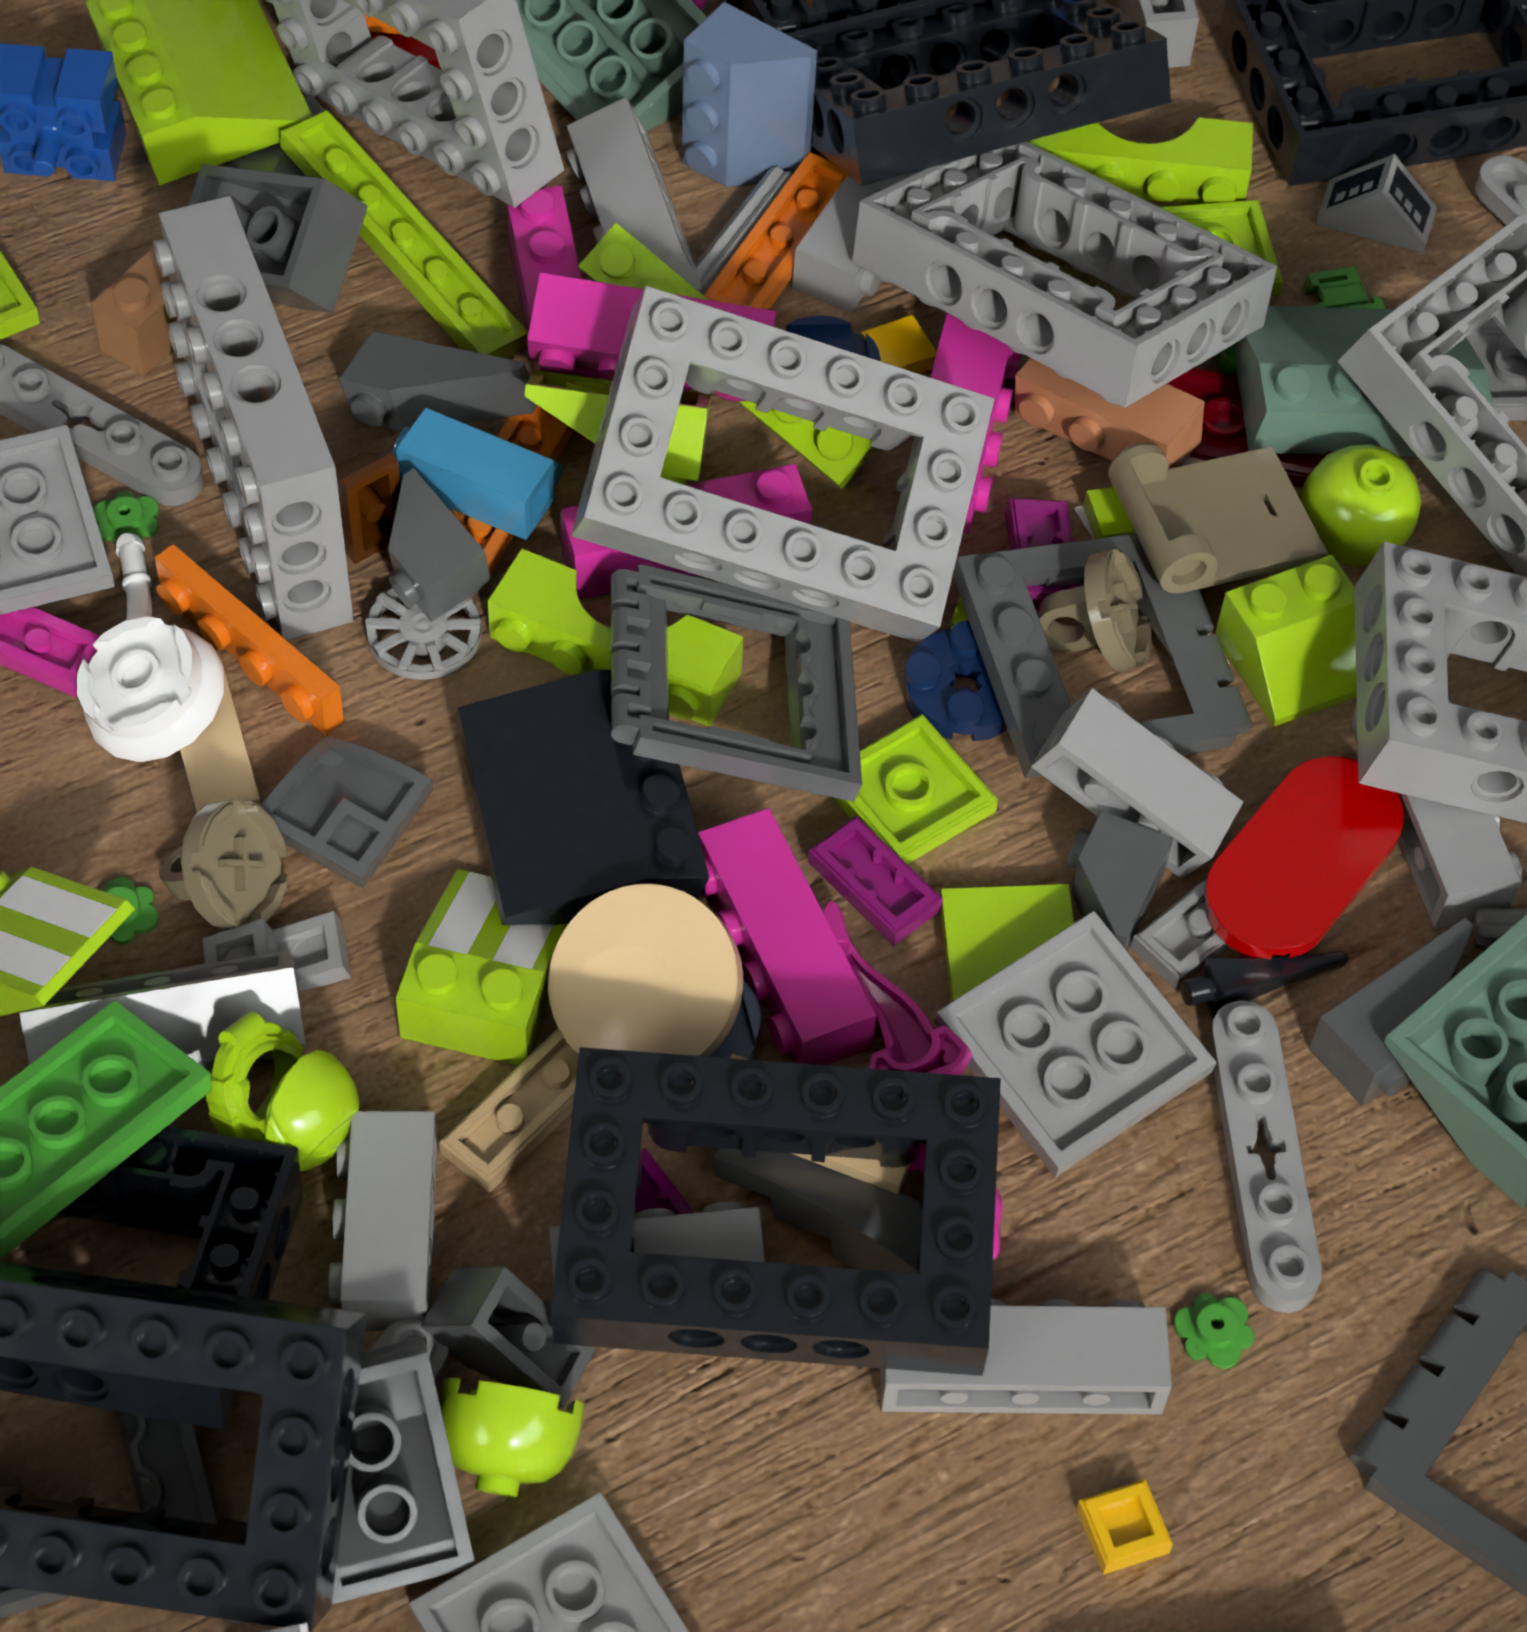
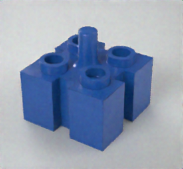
[0,43,127,181]

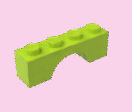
[1028,117,1253,205]
[488,549,744,726]

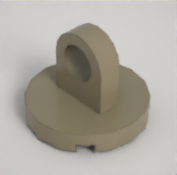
[1038,549,1151,672]
[159,799,288,930]

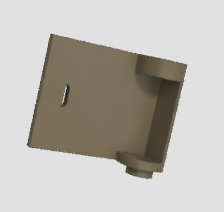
[1108,444,1328,593]

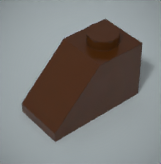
[335,453,401,564]

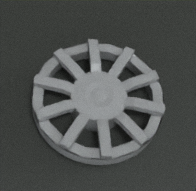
[365,588,482,680]

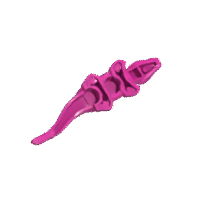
[823,901,1003,1260]

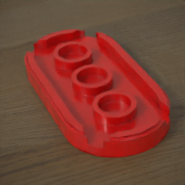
[1204,756,1404,960]

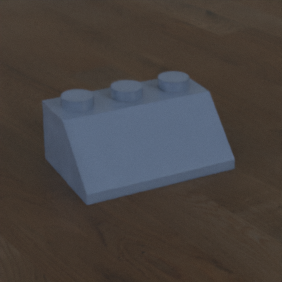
[682,2,817,187]

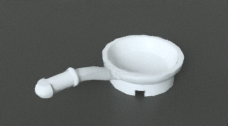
[77,533,224,762]

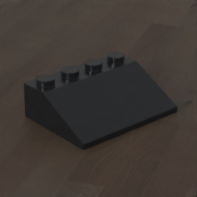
[455,670,710,925]

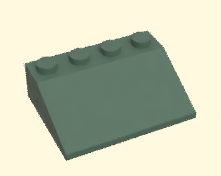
[516,0,707,131]
[1232,306,1494,457]
[1384,914,1527,1209]

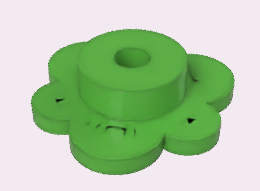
[93,491,159,545]
[103,877,159,945]
[1174,1293,1254,1369]

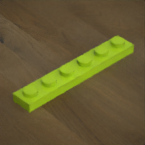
[280,110,529,358]
[578,223,878,490]

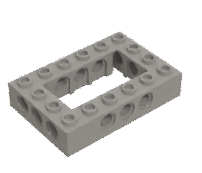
[270,0,564,208]
[852,142,1277,408]
[153,196,354,640]
[1337,212,1527,577]
[571,286,995,643]
[1354,542,1527,823]

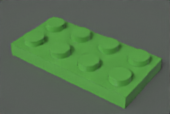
[0,1000,212,1260]

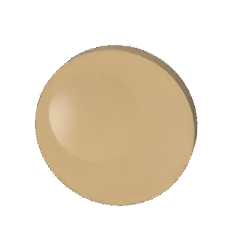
[548,884,743,1057]

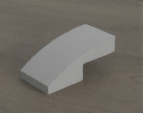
[202,911,352,992]

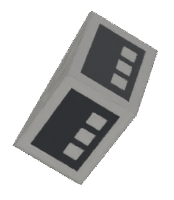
[1316,154,1437,253]

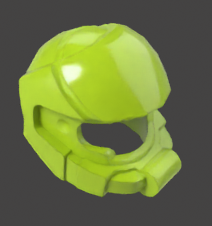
[206,1011,360,1171]

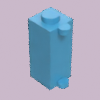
[393,408,563,540]

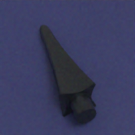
[1180,951,1348,1018]

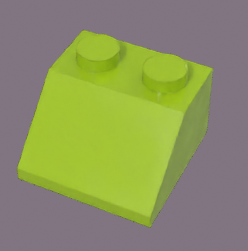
[1215,555,1357,728]

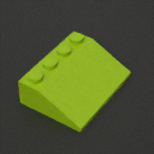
[85,0,313,186]

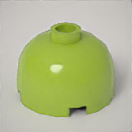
[1299,444,1422,567]
[439,1378,585,1497]

